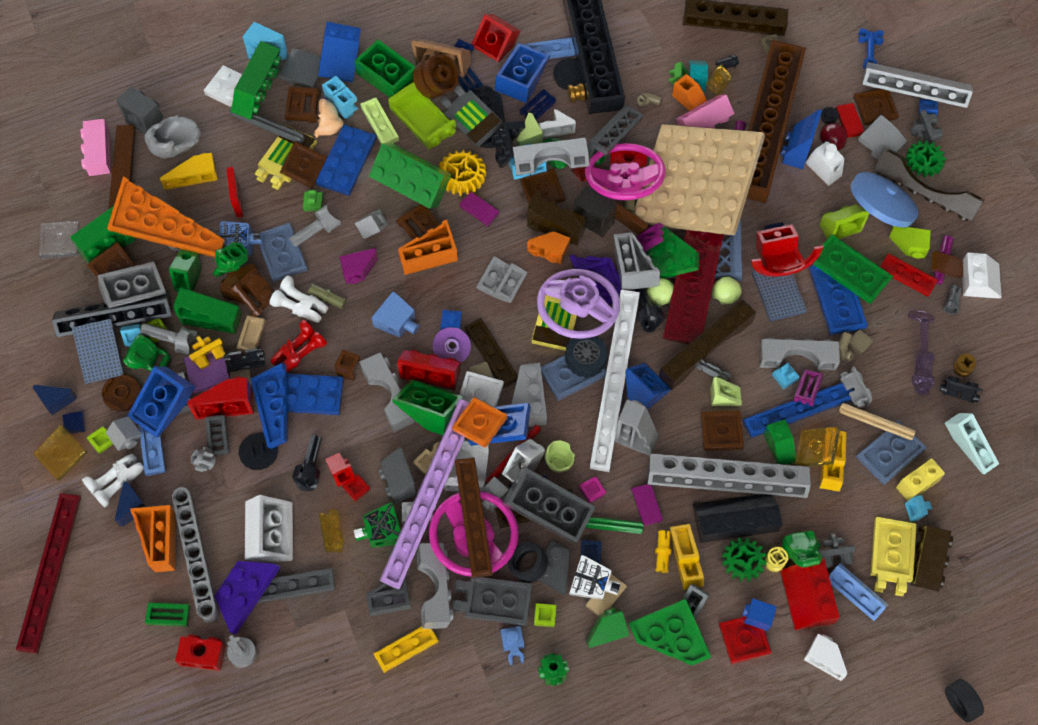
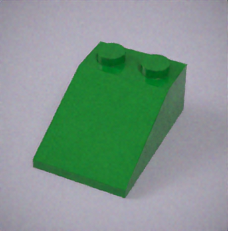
[393,379,463,436]

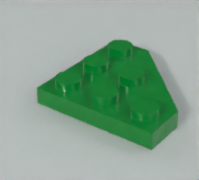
[647,226,699,278]
[628,599,712,666]

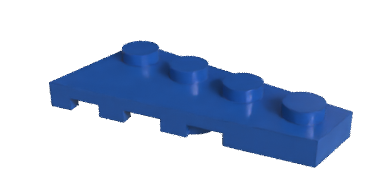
[250,363,288,449]

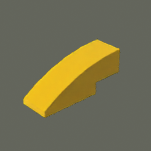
[820,429,846,492]
[670,524,704,591]

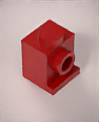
[325,453,356,487]

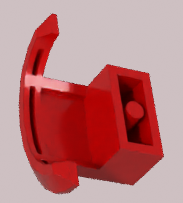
[751,224,824,277]

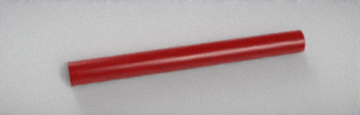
[485,425,541,484]

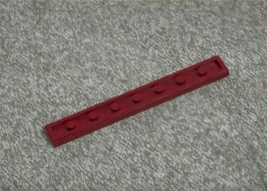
[16,493,81,654]

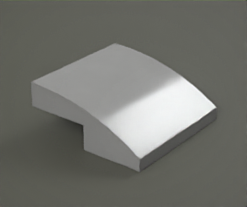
[858,115,907,160]
[476,256,528,303]

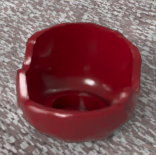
[820,123,847,150]

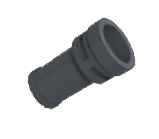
[944,285,962,314]

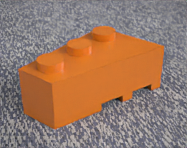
[398,219,458,275]
[130,505,176,572]

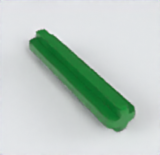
[585,517,644,534]

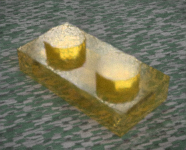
[706,65,732,96]

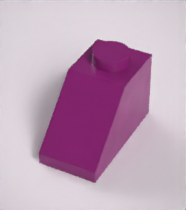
[339,248,378,284]

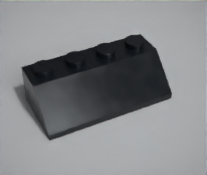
[692,494,783,543]

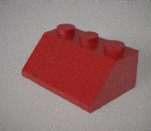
[397,350,461,390]
[780,558,840,630]

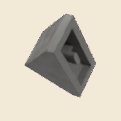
[682,584,710,619]

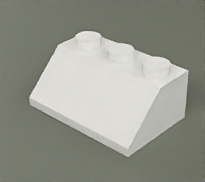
[245,495,293,563]

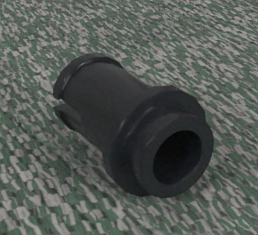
[715,54,739,72]

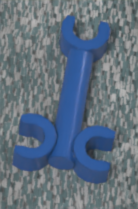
[858,29,884,69]

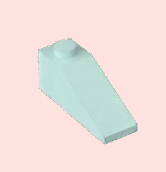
[945,413,999,474]

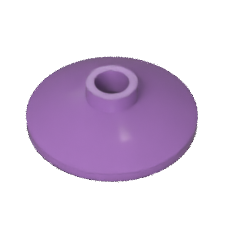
[433,327,471,363]

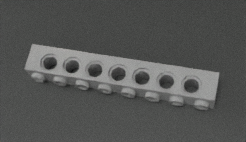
[648,454,811,498]

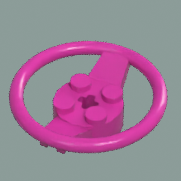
[585,143,666,200]
[429,491,519,577]

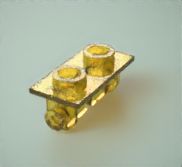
[318,509,345,553]

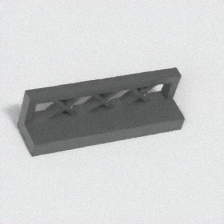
[587,105,644,157]

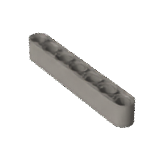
[172,487,219,623]

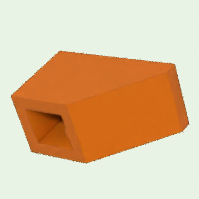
[672,74,707,111]
[527,231,570,264]

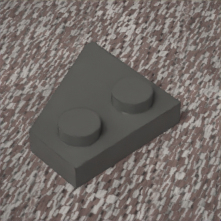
[538,541,570,596]

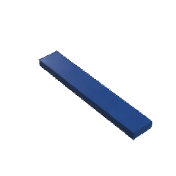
[742,383,853,438]

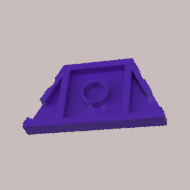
[569,255,622,306]
[215,561,281,635]

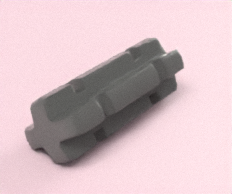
[696,360,731,382]

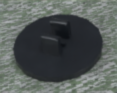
[239,433,278,470]

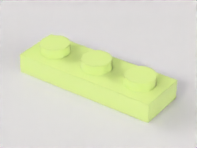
[360,97,399,144]

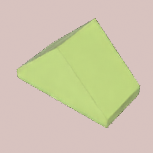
[517,113,543,146]
[710,377,742,407]

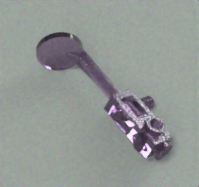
[907,311,935,395]

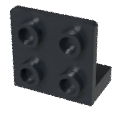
[492,121,526,168]

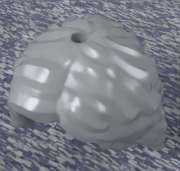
[144,115,201,159]

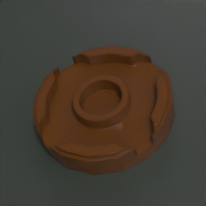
[102,374,142,412]

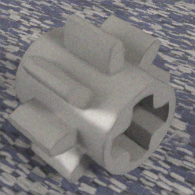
[191,447,216,473]

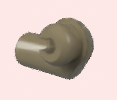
[636,92,662,106]
[839,332,854,361]

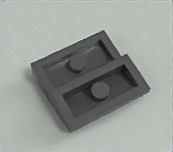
[278,49,321,88]

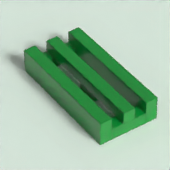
[145,603,191,627]

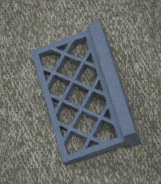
[715,218,742,281]

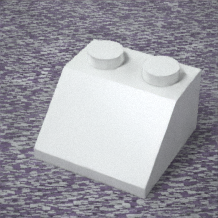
[962,253,1002,298]

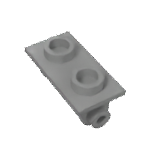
[840,366,872,408]

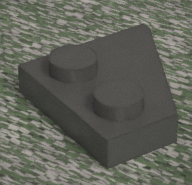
[366,575,411,616]

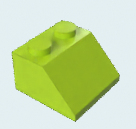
[819,204,870,239]

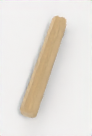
[839,403,916,440]

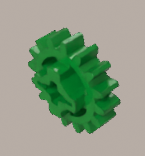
[905,140,946,178]
[721,538,767,582]

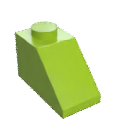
[889,226,931,259]

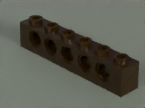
[683,0,789,36]

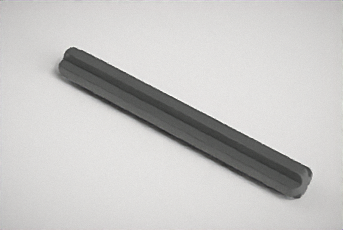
[229,106,305,144]

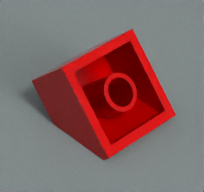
[470,14,521,62]

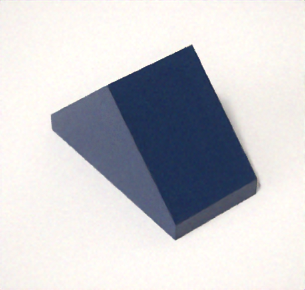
[33,384,77,415]
[115,482,145,526]

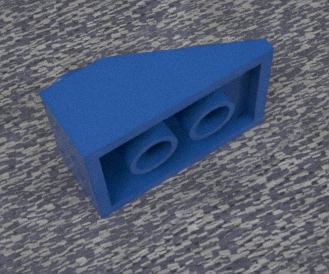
[318,21,361,83]
[495,43,550,103]
[781,110,822,169]
[127,366,196,437]

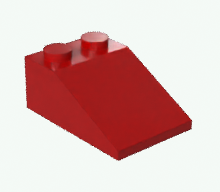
[187,376,254,420]

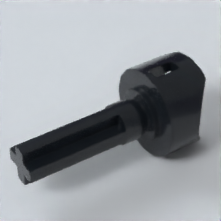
[635,288,666,333]
[292,435,322,491]

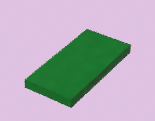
[813,234,893,305]

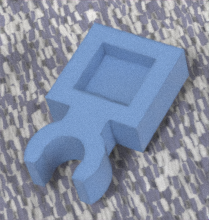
[500,626,524,665]

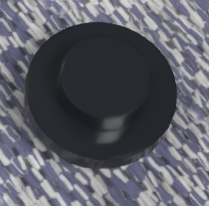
[821,107,839,124]

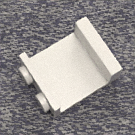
[444,439,489,492]

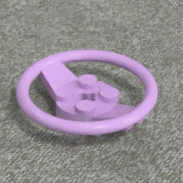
[537,269,620,339]

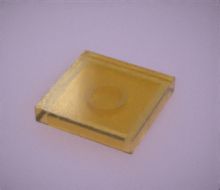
[33,425,88,481]
[795,427,840,467]

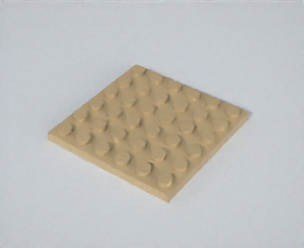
[633,124,765,235]

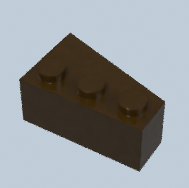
[527,191,587,246]
[911,526,953,592]

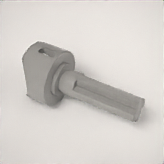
[289,205,341,247]
[140,323,197,355]
[227,635,258,668]

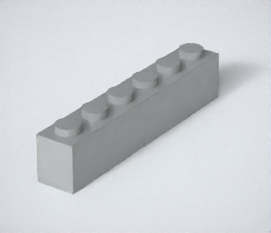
[862,62,973,108]

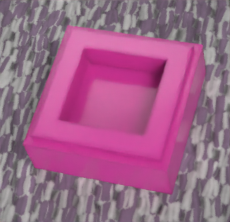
[579,476,606,503]

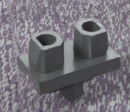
[910,110,943,144]
[818,533,856,567]

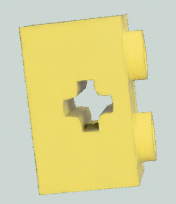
[896,458,945,501]

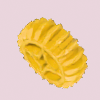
[439,149,486,197]

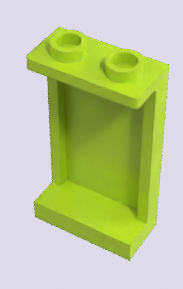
[388,82,457,150]

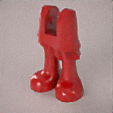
[270,319,327,372]

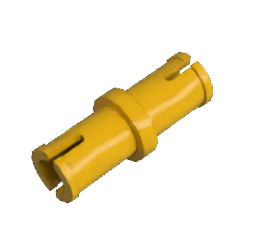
[655,530,671,573]

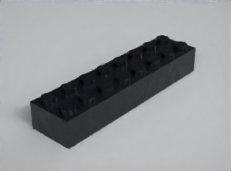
[563,0,625,114]

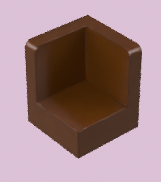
[334,349,361,381]

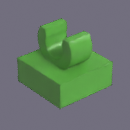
[669,62,689,84]
[303,190,323,211]

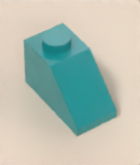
[688,60,708,92]

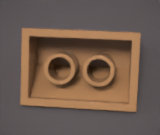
[411,39,472,77]

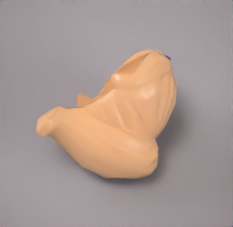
[314,98,344,138]

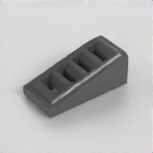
[205,415,229,456]

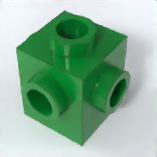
[537,653,569,686]

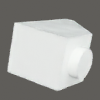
[804,634,847,681]

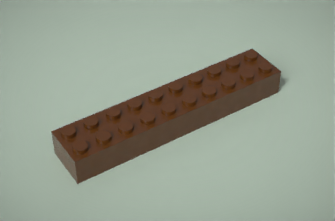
[746,40,806,203]

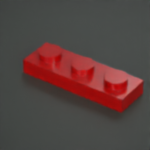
[880,253,938,297]

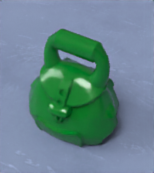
[213,242,249,278]
[123,334,171,372]
[781,530,822,568]

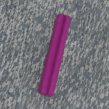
[933,235,954,285]

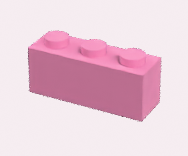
[675,95,734,128]
[80,119,111,176]

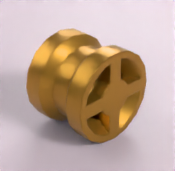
[568,83,585,103]
[953,353,977,377]

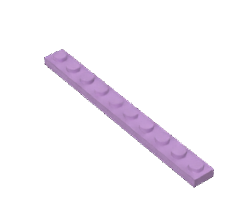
[379,399,469,589]

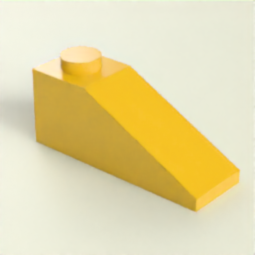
[160,153,218,190]

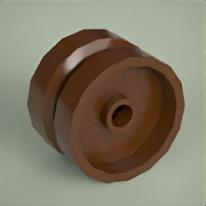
[413,54,459,99]

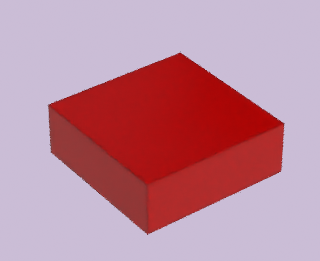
[342,474,371,502]

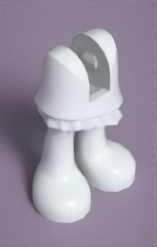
[270,275,328,323]
[82,454,144,508]

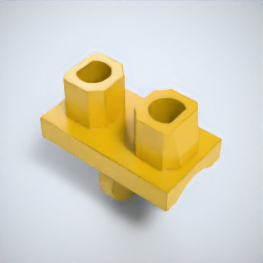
[189,336,225,370]

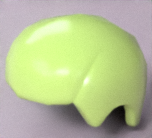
[711,277,742,304]
[647,278,674,307]
[545,440,575,473]

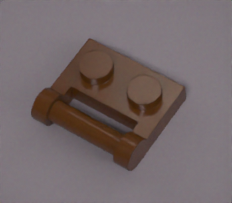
[285,87,321,123]
[396,204,440,240]
[230,267,275,317]

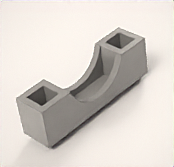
[513,138,589,175]
[759,337,840,370]
[359,352,415,432]
[416,543,453,629]

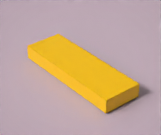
[373,626,439,673]

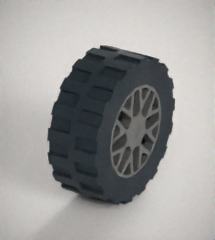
[565,336,608,378]

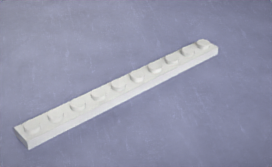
[590,290,640,472]

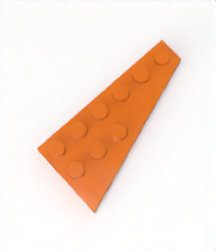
[107,176,225,258]

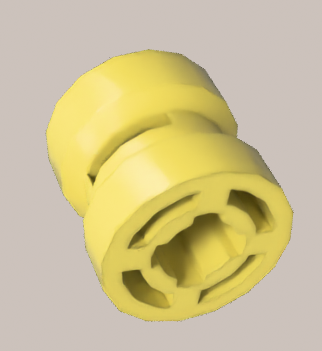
[765,547,788,572]

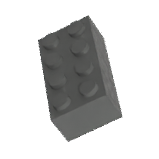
[502,468,595,543]

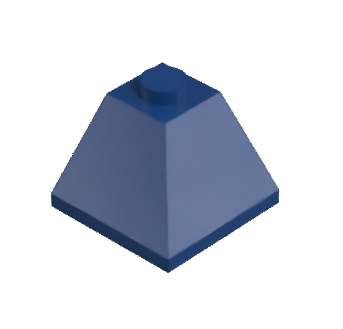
[625,363,671,409]

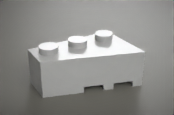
[614,232,660,290]
[512,363,547,427]
[615,400,659,456]

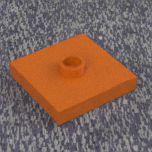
[452,397,508,448]

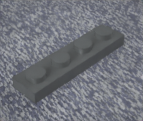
[257,568,335,604]

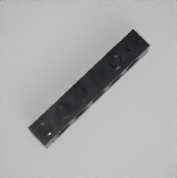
[52,291,173,337]

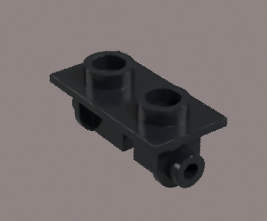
[224,347,266,372]
[939,376,983,403]

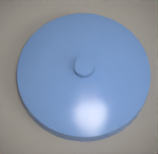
[851,172,918,227]

